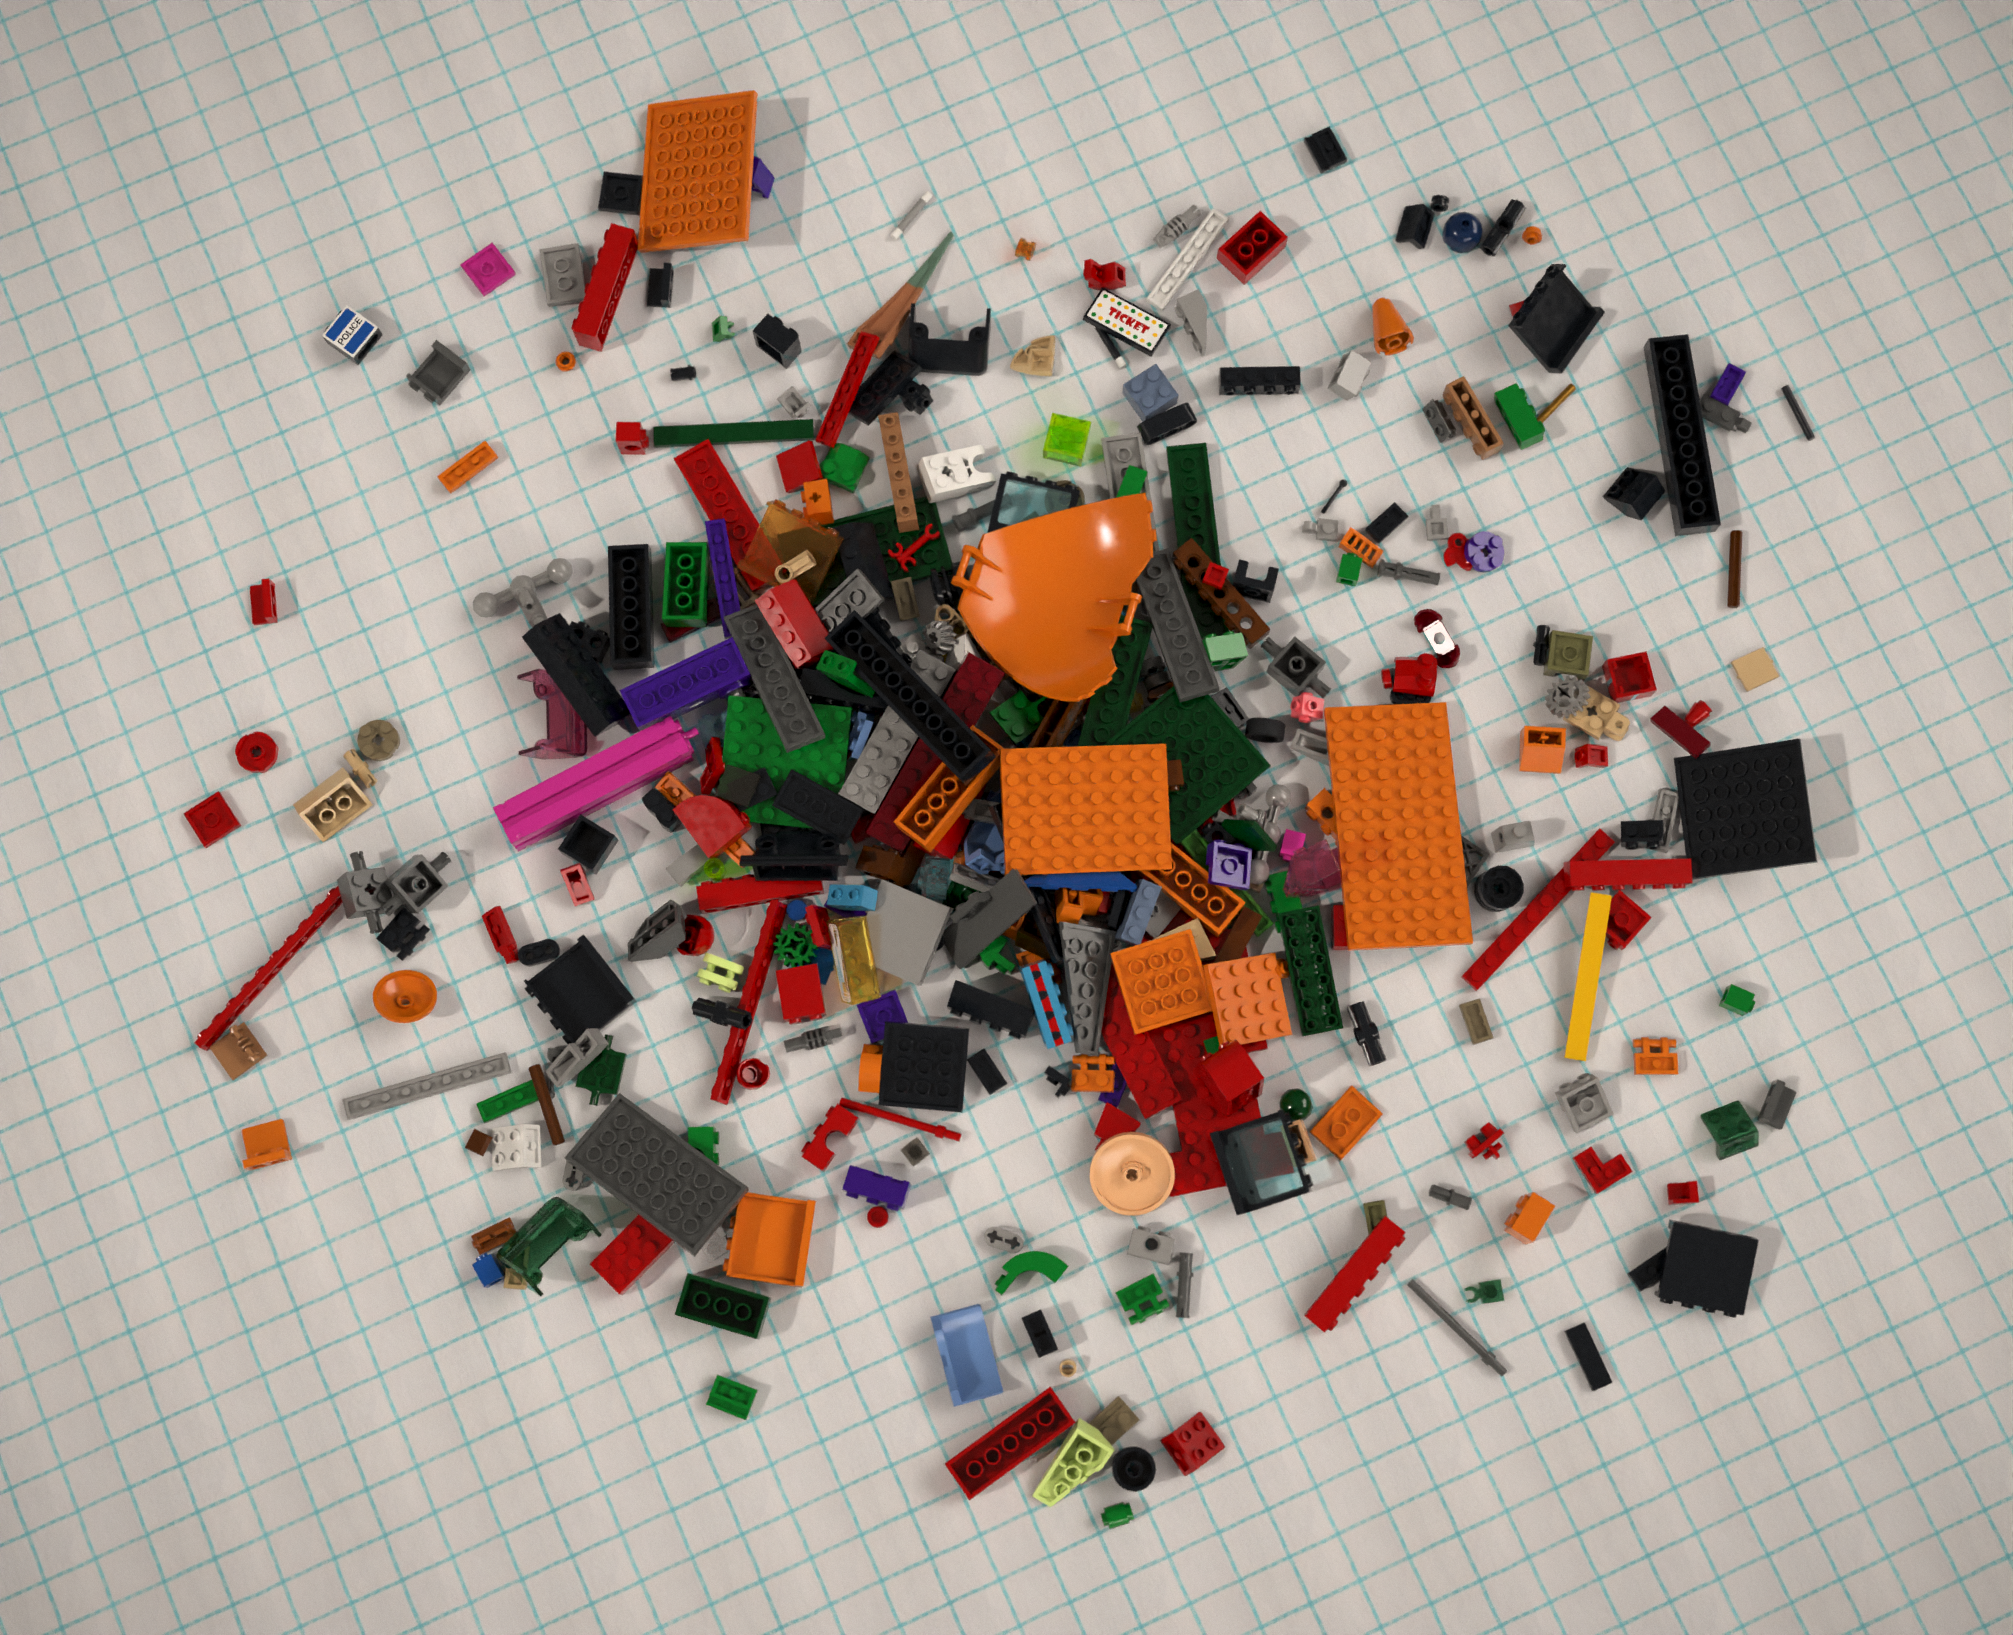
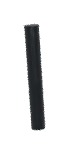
[1781,385,1815,441]

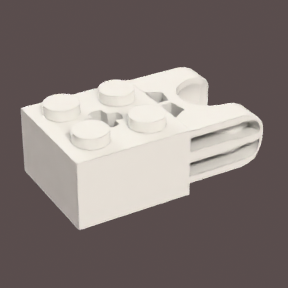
[916,445,996,503]

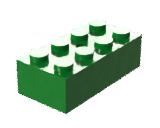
[662,542,710,627]

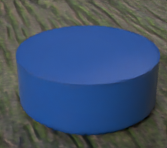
[787,900,807,922]

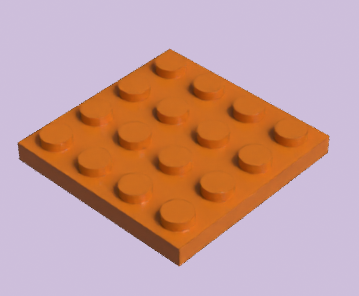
[1110,929,1212,1034]
[1203,953,1292,1045]

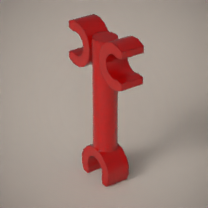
[888,524,940,573]

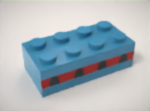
[1019,959,1074,1049]

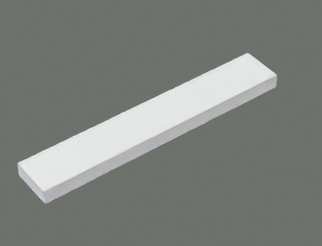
[1146,208,1229,312]

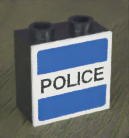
[322,305,382,365]

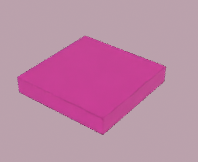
[460,243,516,296]

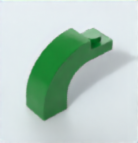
[995,1251,1068,1296]

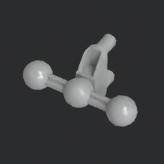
[473,558,573,627]
[1211,784,1291,885]

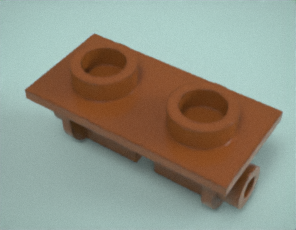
[471,1217,519,1255]

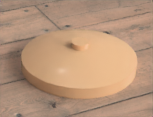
[1090,1132,1175,1216]

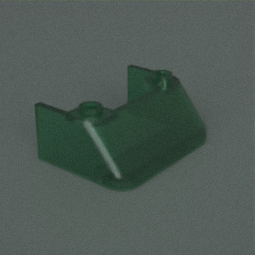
[496,1197,602,1297]

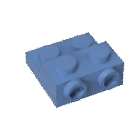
[848,708,875,759]

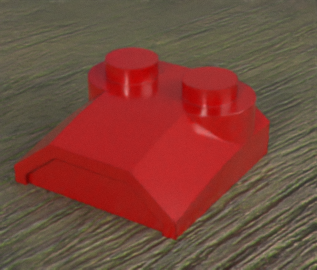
[1393,653,1437,697]

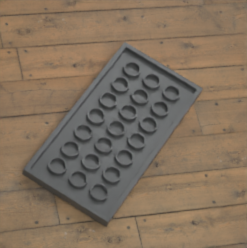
[565,1093,749,1257]

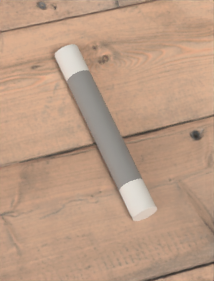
[890,191,932,240]

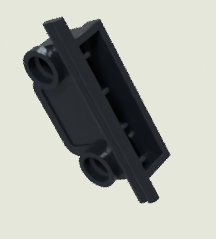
[740,831,849,881]

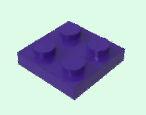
[857,990,908,1044]

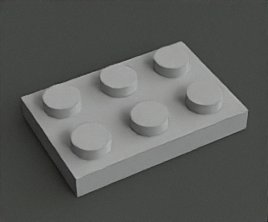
[539,243,586,307]

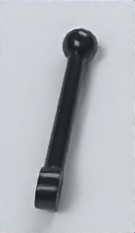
[1321,479,1347,514]

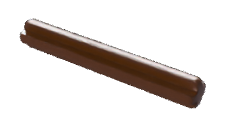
[1727,530,1742,608]
[529,1064,565,1145]

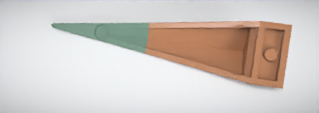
[847,232,954,359]

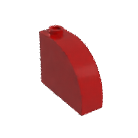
[672,795,753,859]

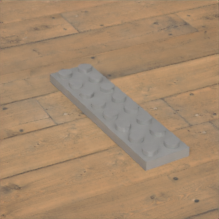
[839,650,956,814]

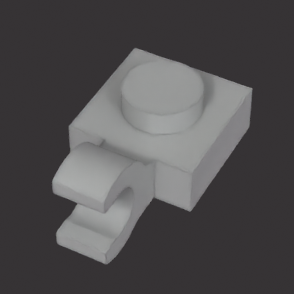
[1425,505,1448,541]
[1302,518,1338,542]

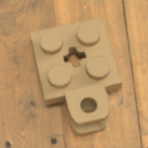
[1563,686,1630,741]

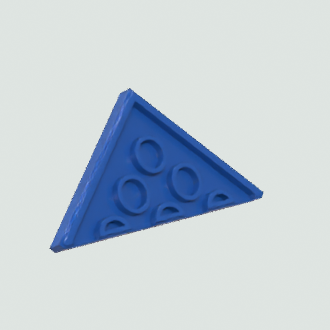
[1024,871,1137,892]

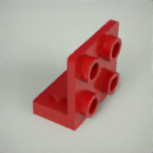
[1160,1412,1225,1476]

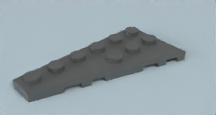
[1059,922,1116,1056]

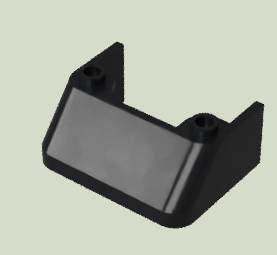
[908,303,991,376]

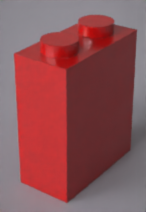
[776,963,826,1025]

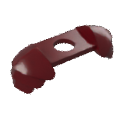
[1414,609,1460,668]

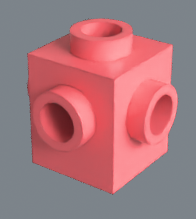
[1290,692,1324,723]

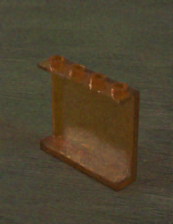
[737,499,844,604]

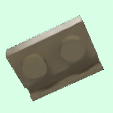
[1089,1396,1140,1446]

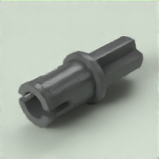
[1429,1185,1472,1210]

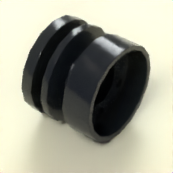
[930,561,969,607]
[1474,865,1524,912]

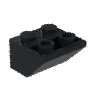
[1603,467,1665,521]

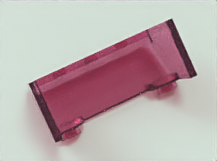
[517,669,588,760]
[1283,839,1341,898]

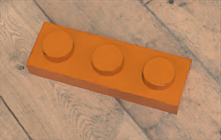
[437,441,498,494]

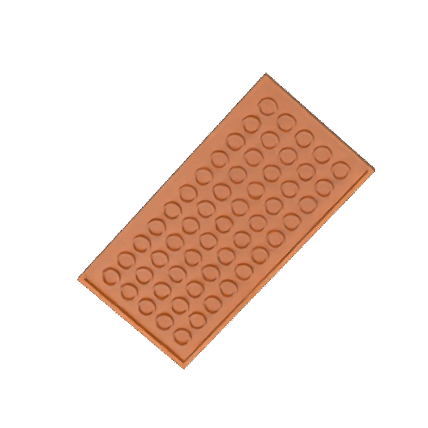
[1324,702,1473,951]

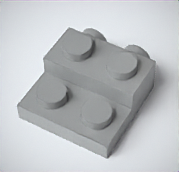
[1555,1073,1614,1133]

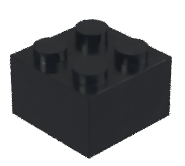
[753,313,802,369]
[558,814,619,875]

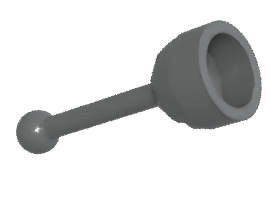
[547,1048,564,1099]

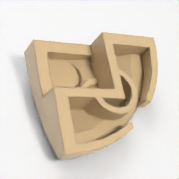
[1010,335,1055,376]

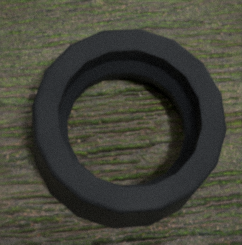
[1245,717,1286,743]

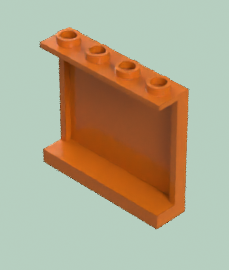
[723,1192,816,1288]

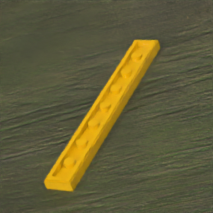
[1564,892,1612,1061]

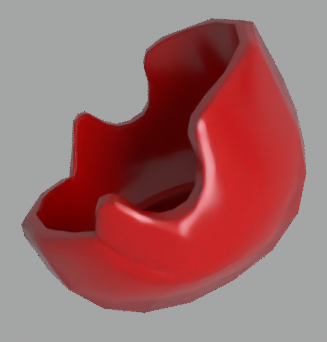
[736,1058,770,1090]

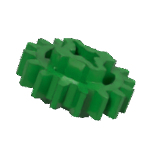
[773,923,819,968]

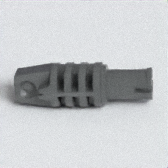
[784,1026,842,1053]

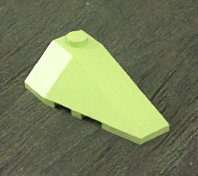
[1032,1418,1114,1507]

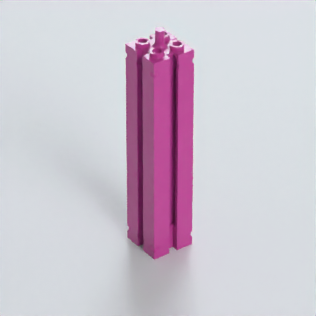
[493,716,699,852]

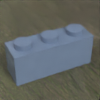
[1115,879,1162,946]

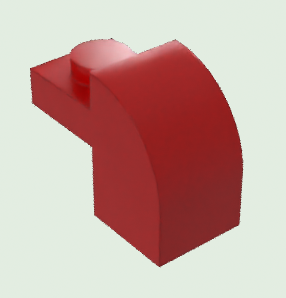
[1083,259,1126,290]

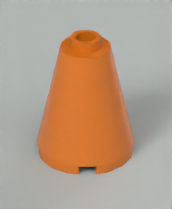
[1372,298,1414,355]

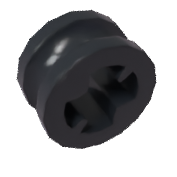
[1430,195,1449,212]

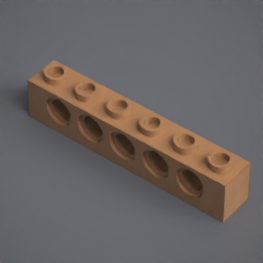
[878,412,919,533]

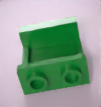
[816,650,875,698]

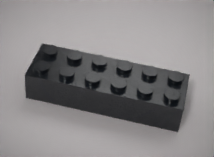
[608,544,655,670]
[522,613,630,737]

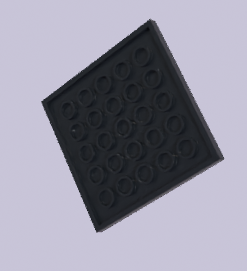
[1674,738,1817,880]

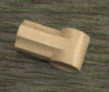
[775,550,817,583]

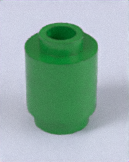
[1101,1502,1134,1529]

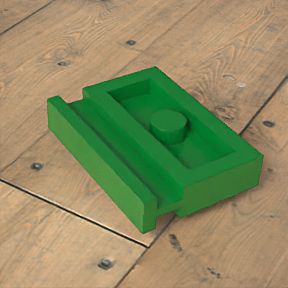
[706,1375,758,1420]

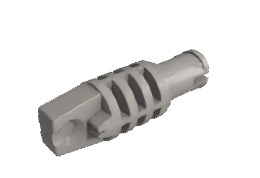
[1153,205,1201,248]

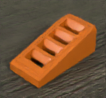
[1339,527,1384,568]

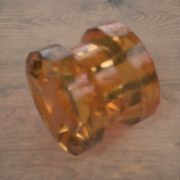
[1015,237,1036,261]

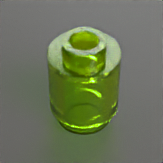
[704,858,726,882]

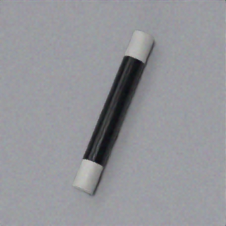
[1093,326,1127,369]

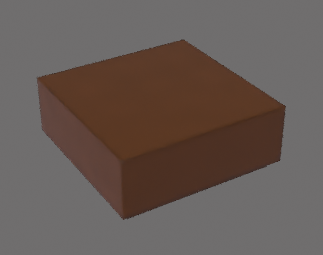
[465,1129,493,1156]

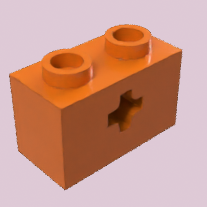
[801,479,834,527]

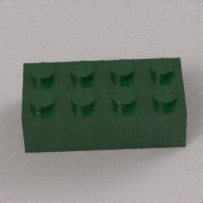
[675,1273,772,1339]

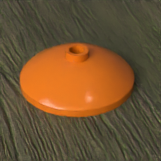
[373,970,437,1023]

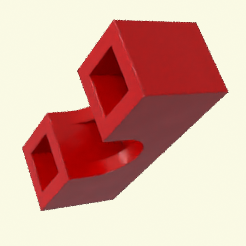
[801,1104,859,1172]

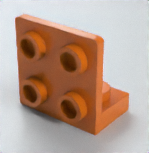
[242,1119,292,1170]

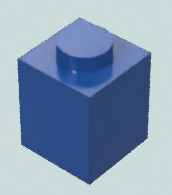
[472,1253,505,1288]

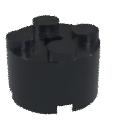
[1112,1446,1156,1492]

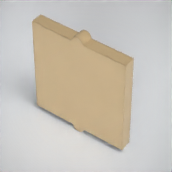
[1731,647,1779,692]

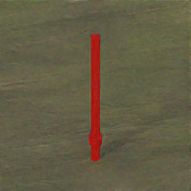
[839,1097,962,1142]

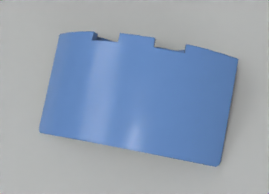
[931,1304,1003,1407]

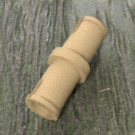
[343,749,378,788]

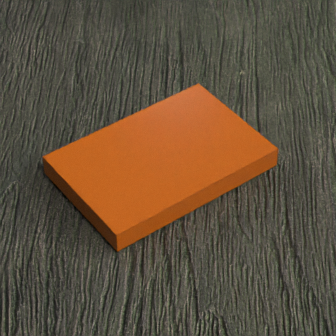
[1309,1085,1383,1161]

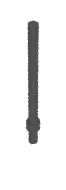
[1407,1279,1507,1377]

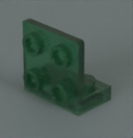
[1701,1101,1759,1161]

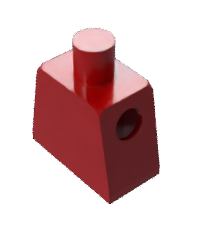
[1094,1102,1141,1151]

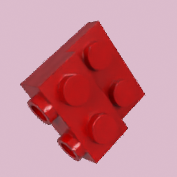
[1605,890,1652,950]

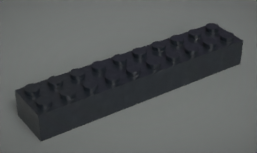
[1643,334,1721,536]
[824,610,996,786]

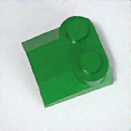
[820,443,870,494]

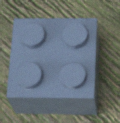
[1122,364,1179,422]

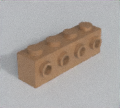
[1443,376,1504,460]

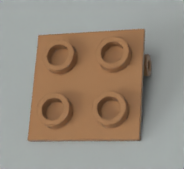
[209,1022,268,1080]

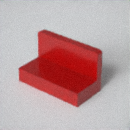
[250,578,278,625]

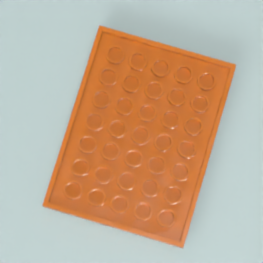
[638,90,758,253]
[999,744,1172,875]

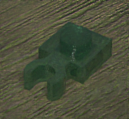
[1464,1279,1504,1304]

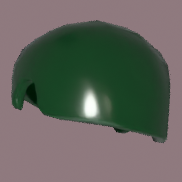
[1279,1088,1313,1122]

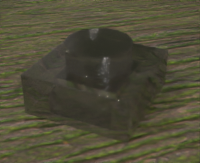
[901,1137,930,1167]

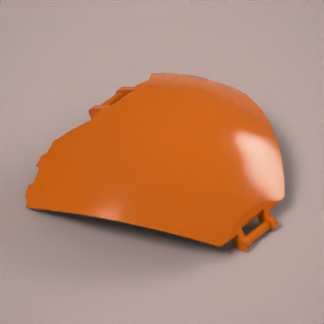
[951,492,1157,702]

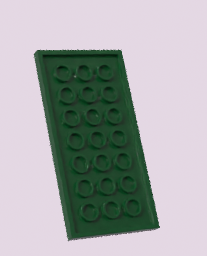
[777,496,952,608]

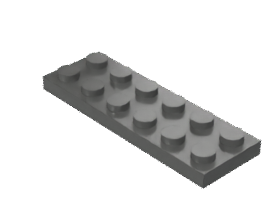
[784,568,885,681]

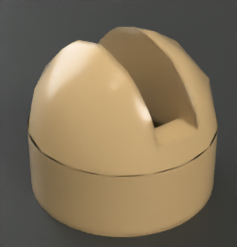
[1059,1359,1077,1377]

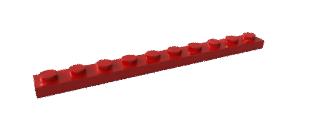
[1461,828,1615,991]
[194,886,343,1051]
[710,899,787,1105]

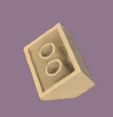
[293,767,373,842]

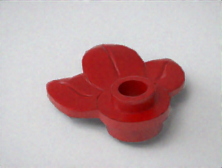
[1443,533,1483,571]

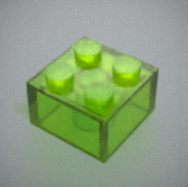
[1043,413,1091,467]

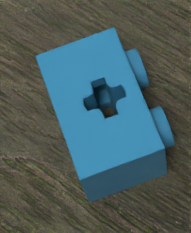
[827,884,878,911]

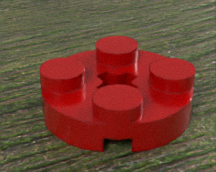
[235,731,279,773]

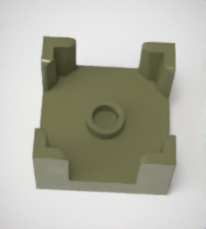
[1543,630,1593,681]

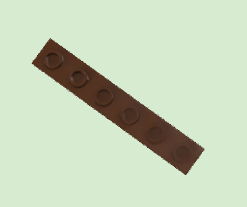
[1172,538,1270,649]

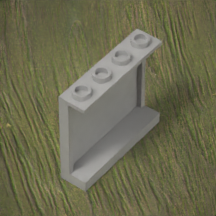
[849,879,953,986]

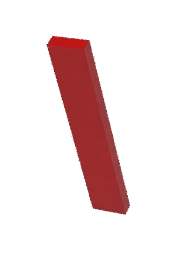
[815,331,880,448]

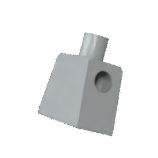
[1491,821,1535,853]

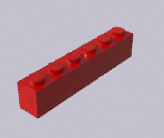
[1563,859,1692,891]
[696,874,824,914]
[1304,1215,1406,1333]

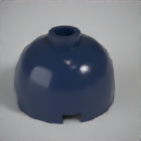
[1442,212,1483,253]

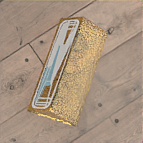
[827,916,881,1005]

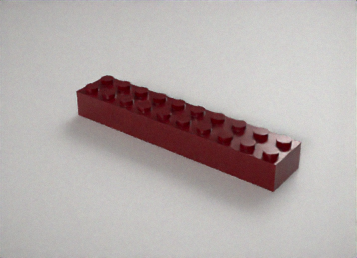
[865,651,1005,853]

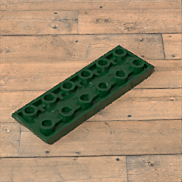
[1278,905,1343,1037]

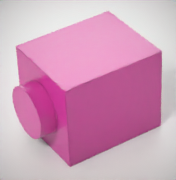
[1278,829,1306,863]

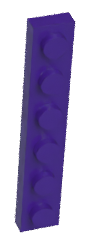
[705,518,740,639]

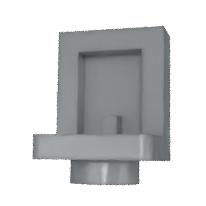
[777,386,810,418]

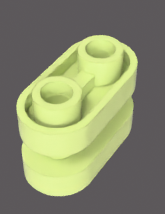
[697,953,744,993]

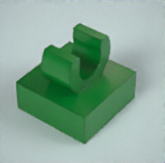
[712,315,735,342]

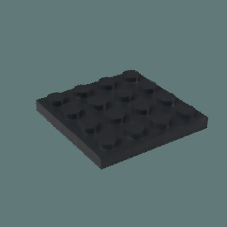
[878,1021,969,1113]

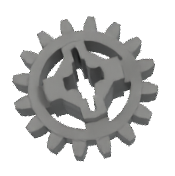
[1545,676,1591,719]

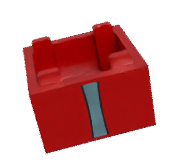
[1602,651,1657,703]

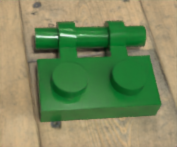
[1115,1273,1170,1325]

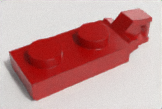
[482,906,519,964]

